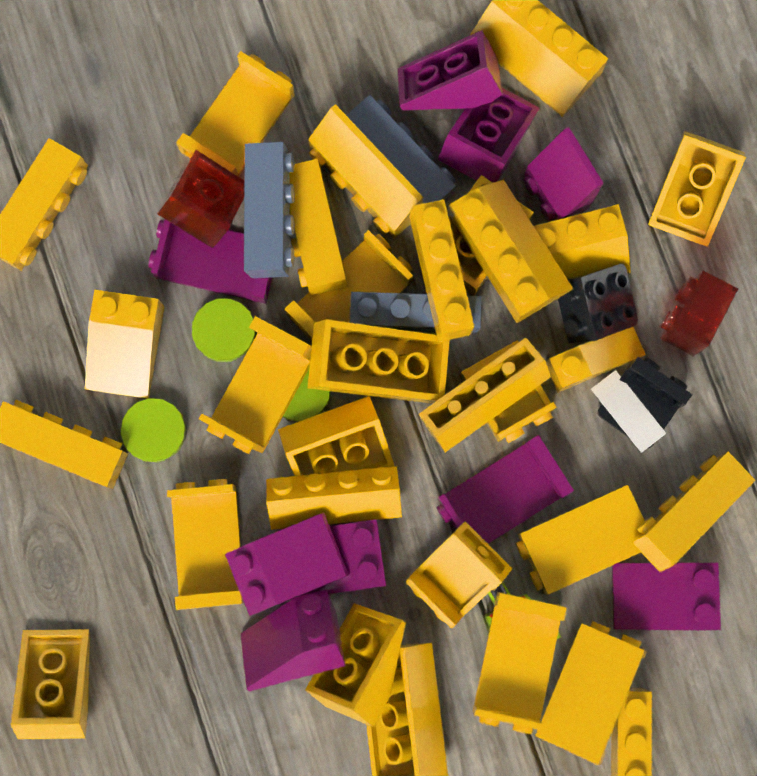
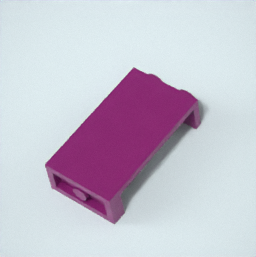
[148,211,273,304]
[436,435,574,544]

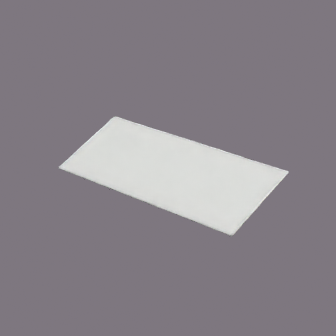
[591,370,666,453]

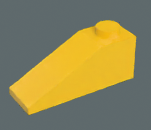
[546,327,646,393]

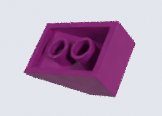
[397,30,503,110]
[438,88,540,183]
[523,127,604,222]
[225,513,349,616]
[292,519,386,599]
[612,563,721,631]
[241,589,346,692]

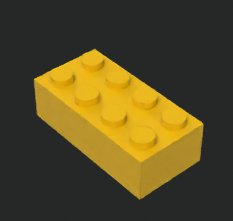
[308,319,450,403]

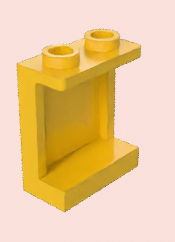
[460,340,557,443]
[406,522,513,628]

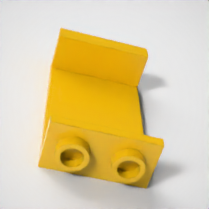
[176,51,295,185]
[284,230,413,341]
[199,316,312,454]
[167,479,244,610]
[515,485,645,595]
[472,592,567,734]
[535,621,647,765]

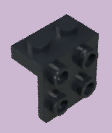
[558,264,638,343]
[597,357,693,449]

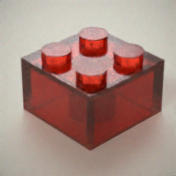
[157,150,245,248]
[660,270,738,356]

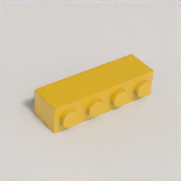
[0,138,88,271]
[290,158,348,296]
[409,199,474,342]
[419,337,551,452]
[0,400,129,489]
[632,451,756,572]
[266,466,402,530]
[611,688,652,776]

